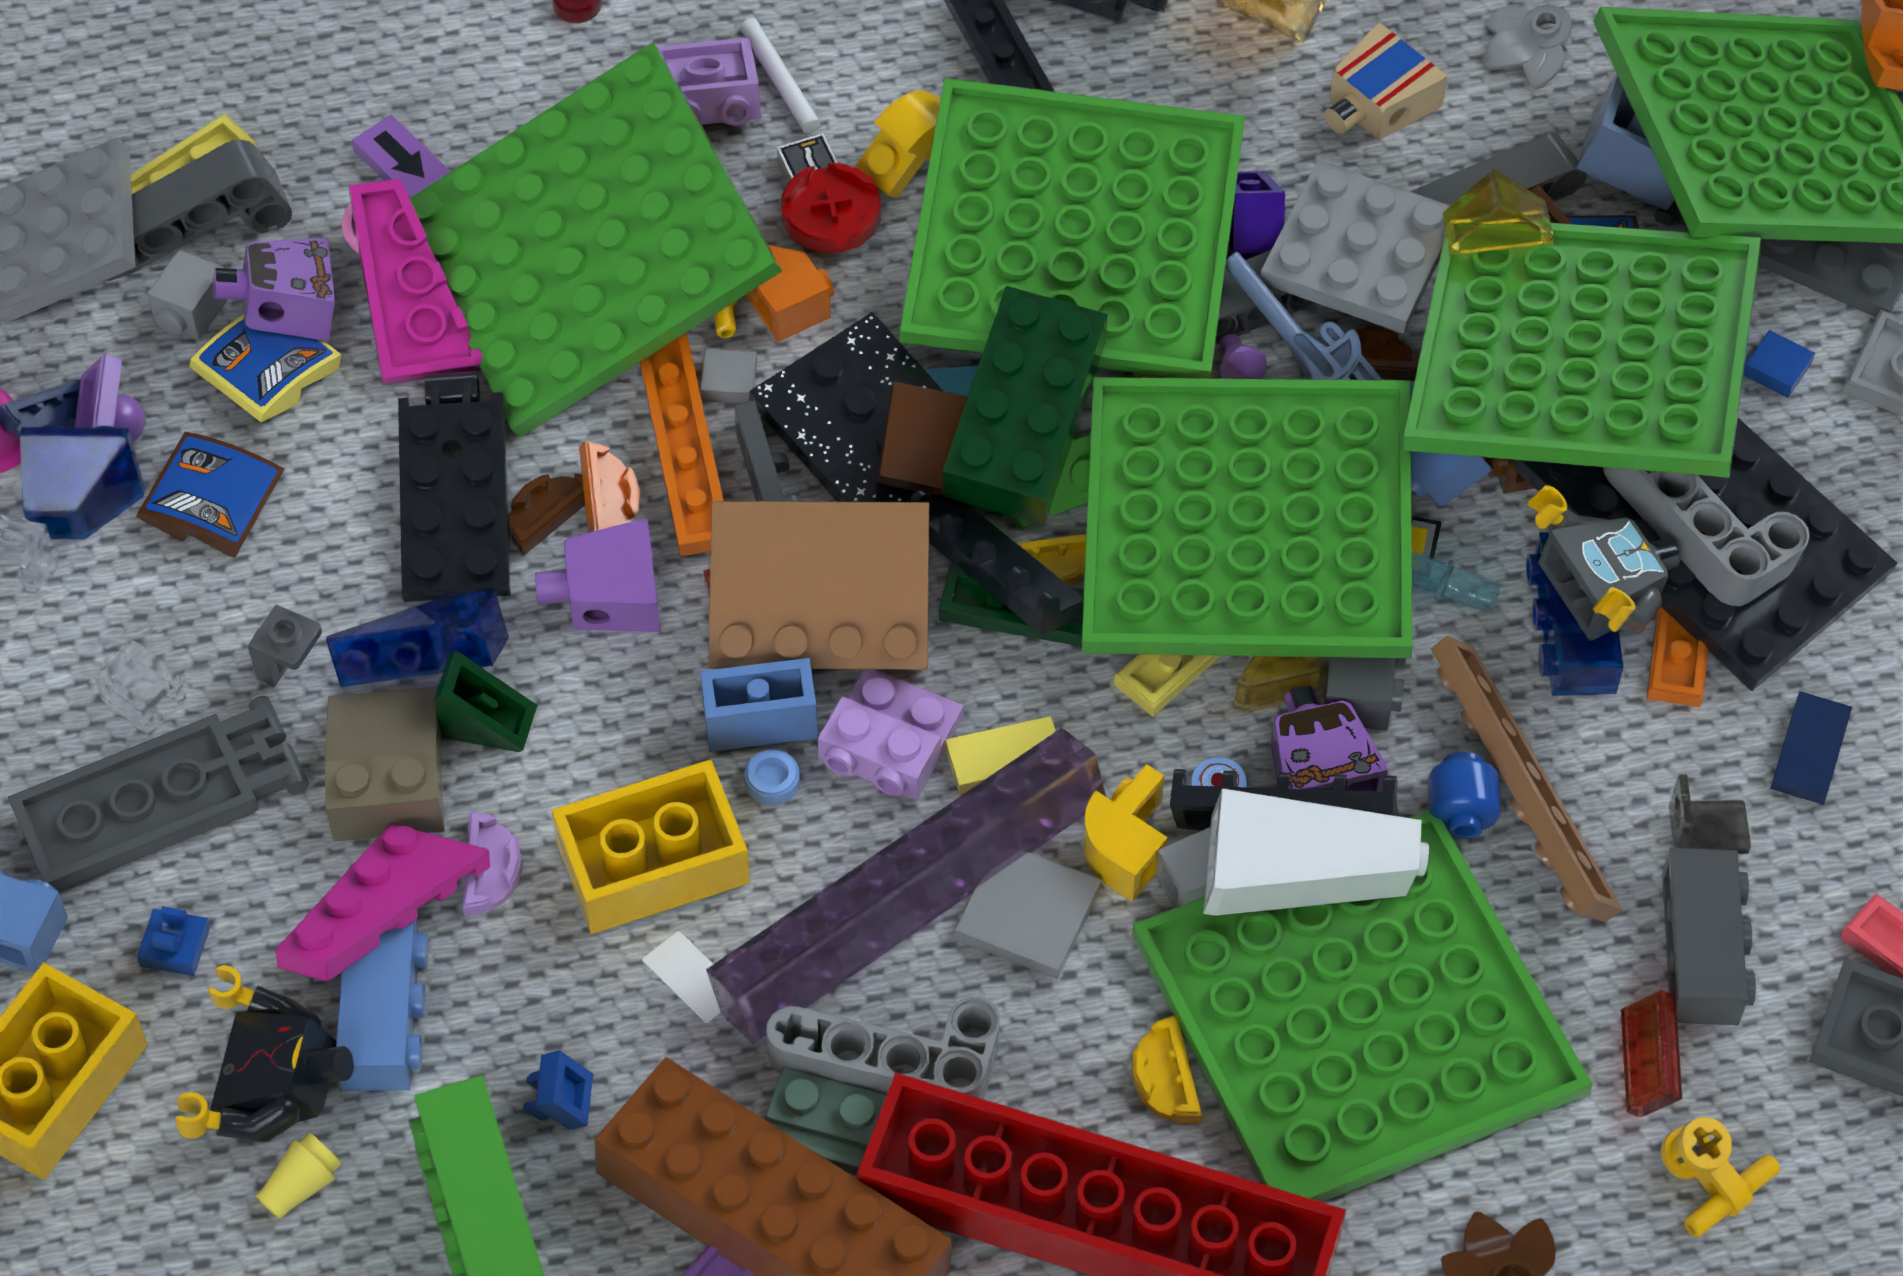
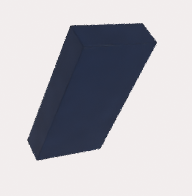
[1770,691,1852,805]

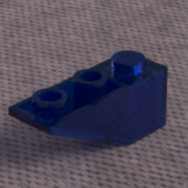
[1526,532,1624,696]
[326,589,509,687]

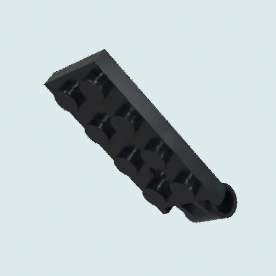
[398,371,511,602]

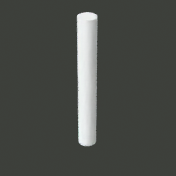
[740,18,821,134]

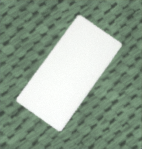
[642,931,742,1023]

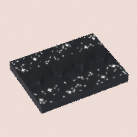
[749,312,943,502]

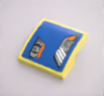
[189,314,342,423]

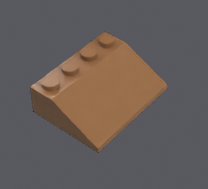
[709,501,929,670]

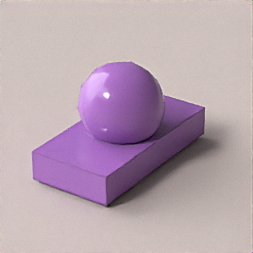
[70,353,146,471]

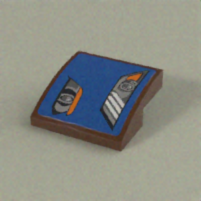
[136,431,285,558]

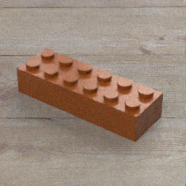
[595,1057,952,1276]

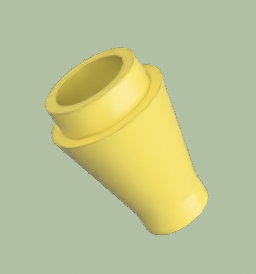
[255,1132,342,1220]

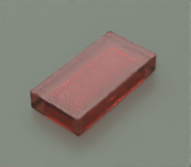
[1621,990,1683,1117]

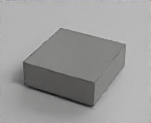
[700,348,757,403]

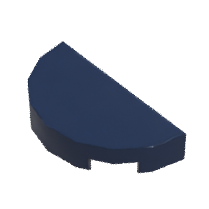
[0,379,81,446]

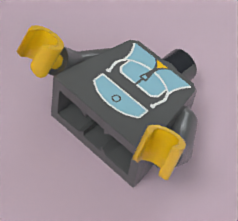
[1527,485,1680,641]

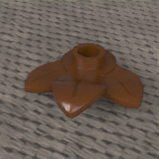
[1441,1211,1556,1276]

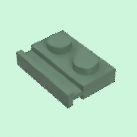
[766,1067,887,1175]

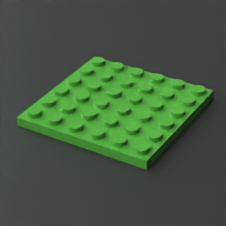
[1593,7,1903,243]
[409,42,782,437]
[899,78,1245,378]
[1404,216,1761,478]
[1082,377,1413,658]
[1132,811,1593,1202]

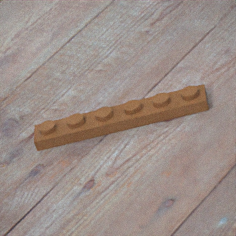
[1431,636,1622,922]

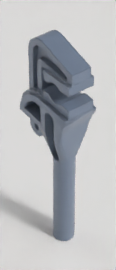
[1225,252,1382,380]

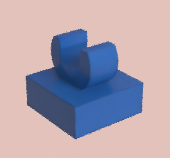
[137,906,210,976]
[523,1050,593,1129]

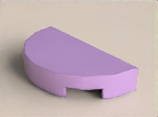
[462,811,523,917]

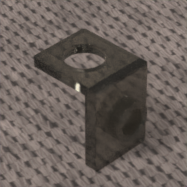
[1669,774,1751,854]

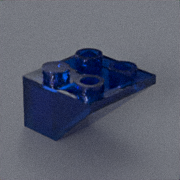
[20,425,145,540]

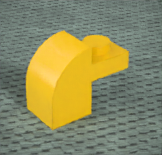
[855,90,941,198]
[1083,764,1168,902]

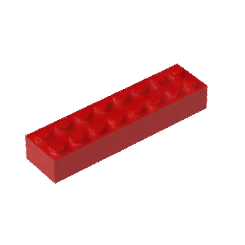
[857,1072,1346,1276]

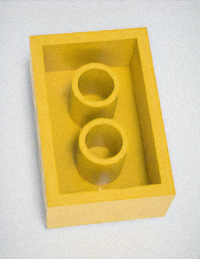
[551,759,750,935]
[0,962,148,1181]

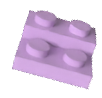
[657,37,761,126]
[817,669,964,800]

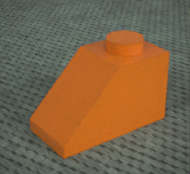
[745,245,834,342]

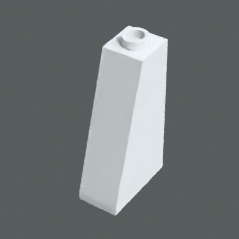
[1204,789,1429,916]

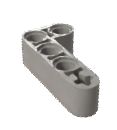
[1603,467,1810,606]
[766,997,1000,1099]

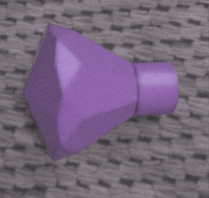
[1218,334,1267,379]

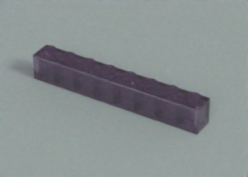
[706,728,1106,1044]

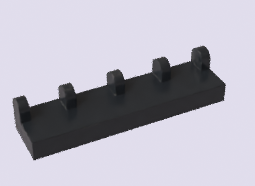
[910,488,1084,635]
[1170,769,1400,830]

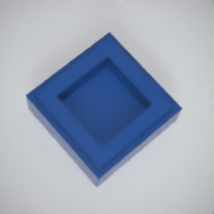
[1743,330,1815,398]

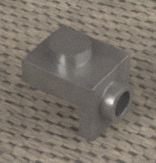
[248,604,322,687]

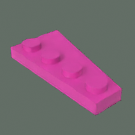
[349,179,483,385]
[275,824,490,982]

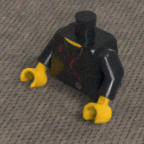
[175,965,354,1142]

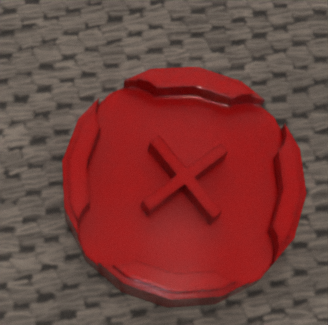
[781,163,881,253]

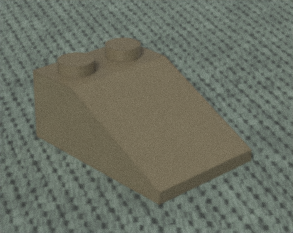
[324,686,445,842]

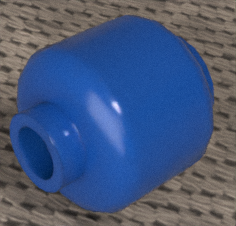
[1428,752,1501,839]

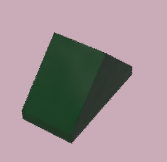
[434,650,538,752]

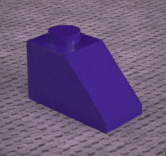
[1228,171,1285,260]

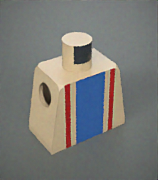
[1324,22,1448,139]

